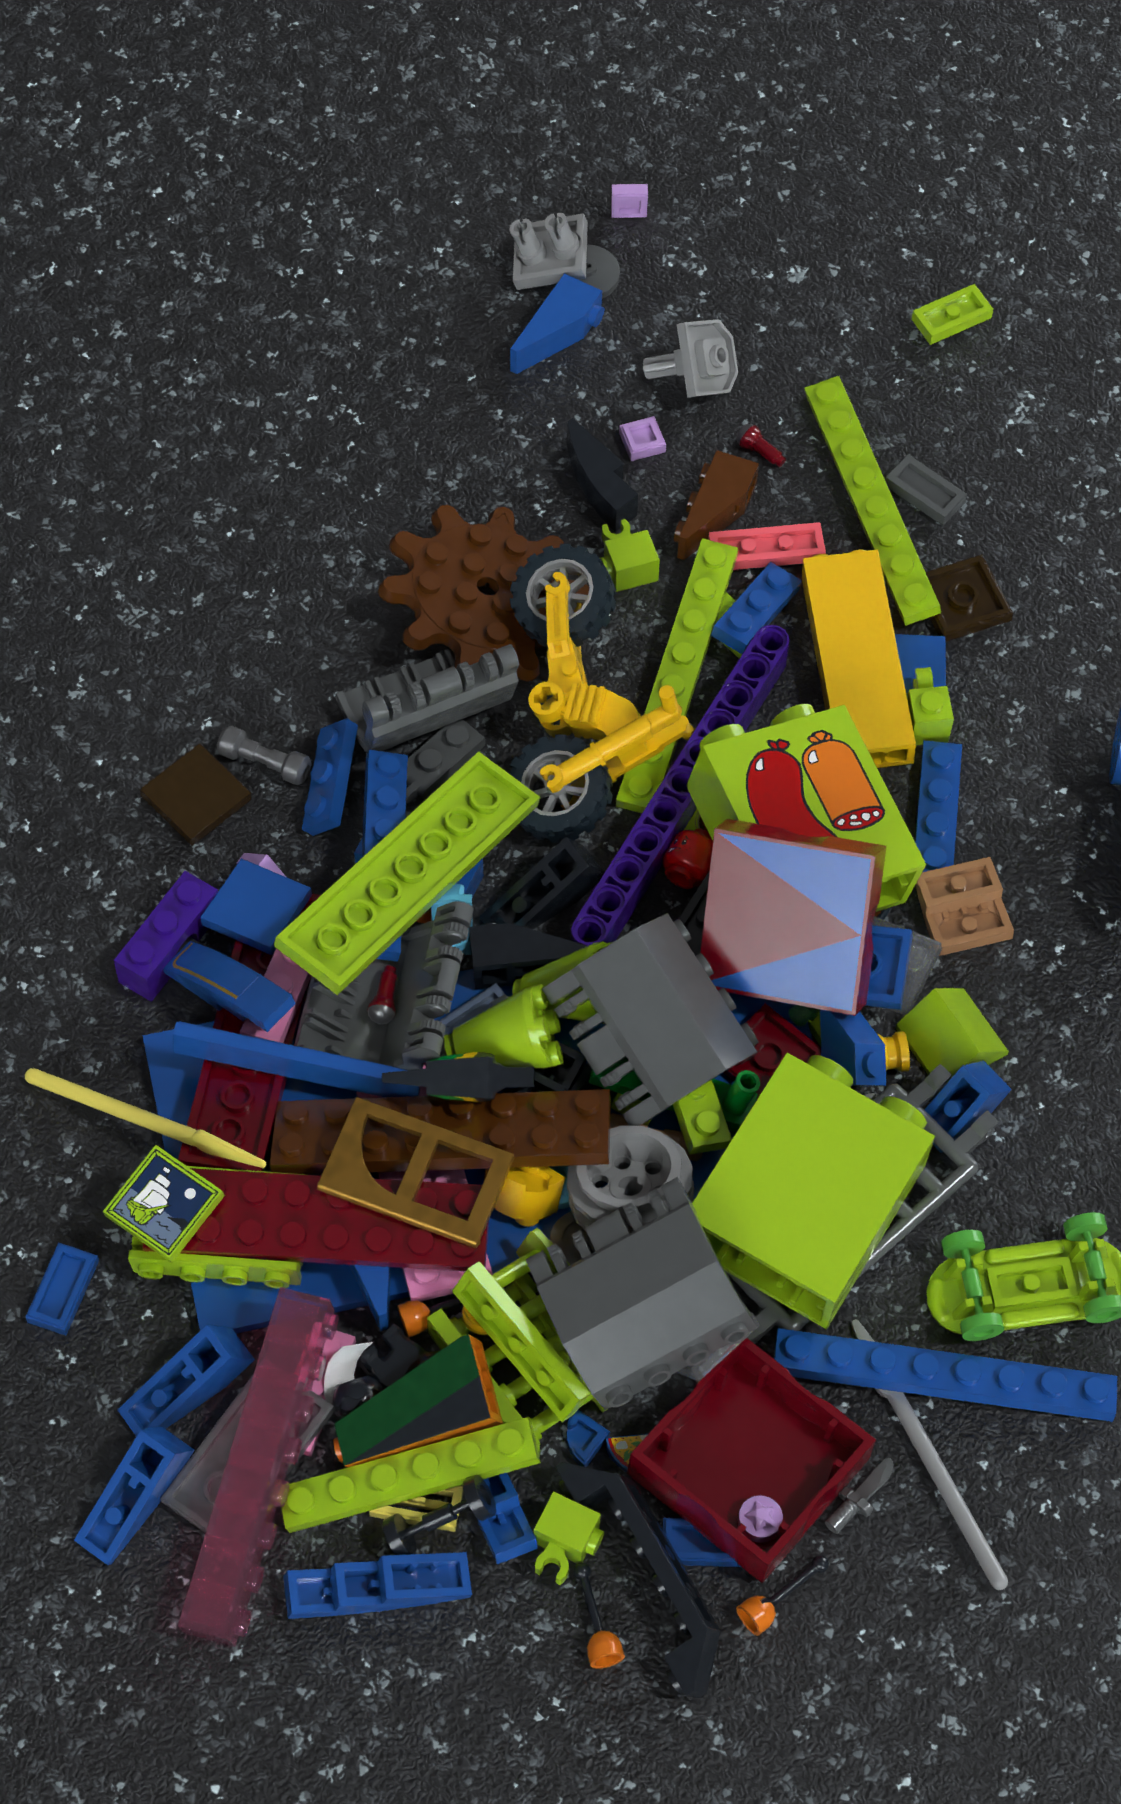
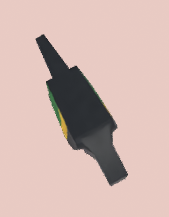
[382,1052,534,1102]

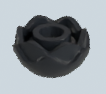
[332,1375,384,1416]

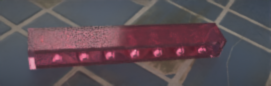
[178,1287,339,1647]

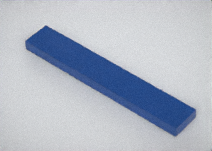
[173,1021,420,1097]

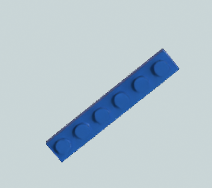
[362,750,408,962]

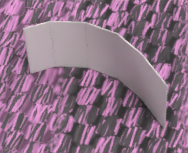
[324,1342,373,1404]

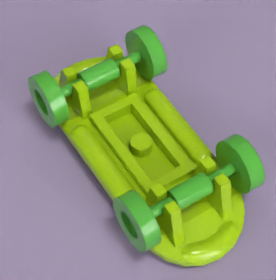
[926,1212,1121,1341]

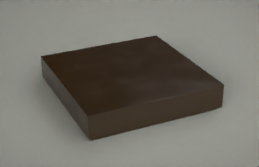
[926,554,1013,642]
[140,743,252,846]

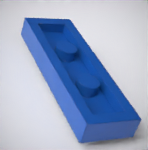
[711,562,802,654]
[302,718,358,836]

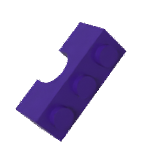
[114,871,218,1002]

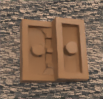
[915,857,1014,957]

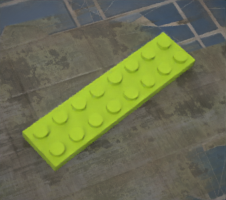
[274,751,540,995]

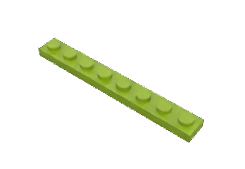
[805,376,941,626]
[616,538,738,813]

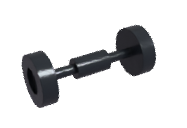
[383,1475,497,1555]

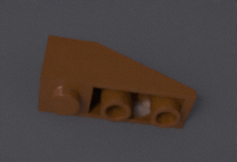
[673,450,759,560]

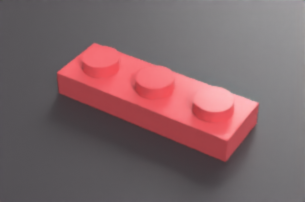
[708,522,826,570]

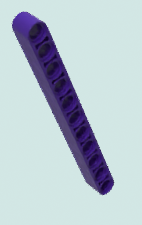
[571,625,789,946]

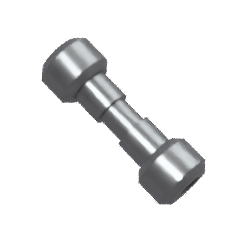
[217,726,311,785]

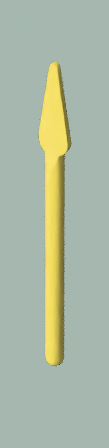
[25,1068,267,1168]

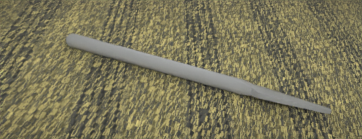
[851,1319,1008,1590]

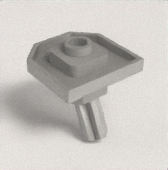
[643,319,738,398]

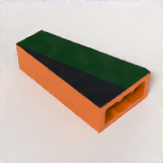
[333,1334,503,1467]

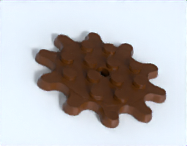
[378,505,589,681]

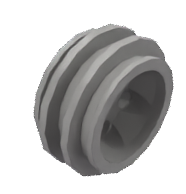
[567,1125,694,1232]

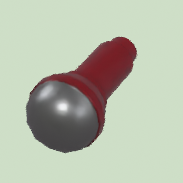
[736,424,786,467]
[367,965,397,1024]

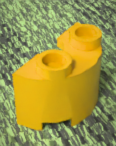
[483,1166,565,1227]

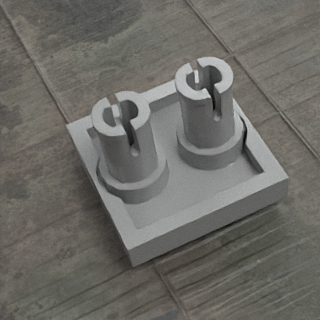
[509,213,588,290]

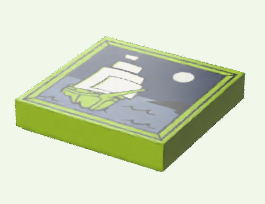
[103,1145,225,1263]

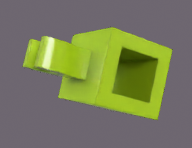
[600,519,660,592]
[907,667,954,746]
[534,1491,604,1585]

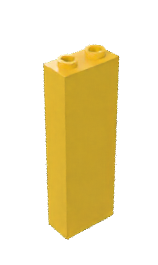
[802,549,916,768]

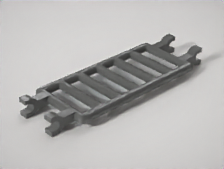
[724,1064,999,1344]

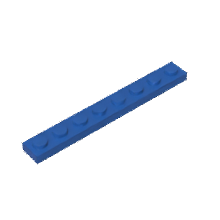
[774,1328,1117,1422]

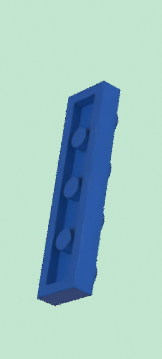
[915,740,962,872]

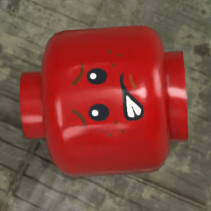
[662,828,713,889]

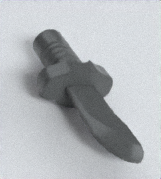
[825,1458,894,1534]

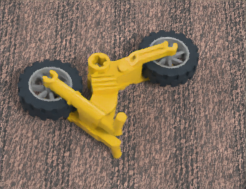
[509,544,695,843]

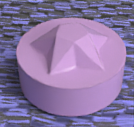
[738,1496,783,1543]

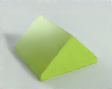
[895,988,1009,1083]

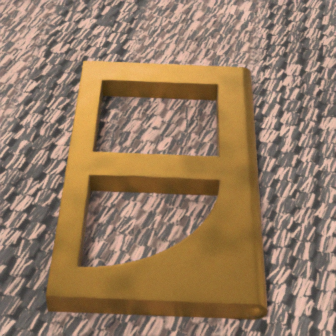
[317,1097,514,1248]

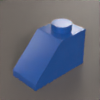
[820,1009,886,1088]
[925,1061,1012,1153]

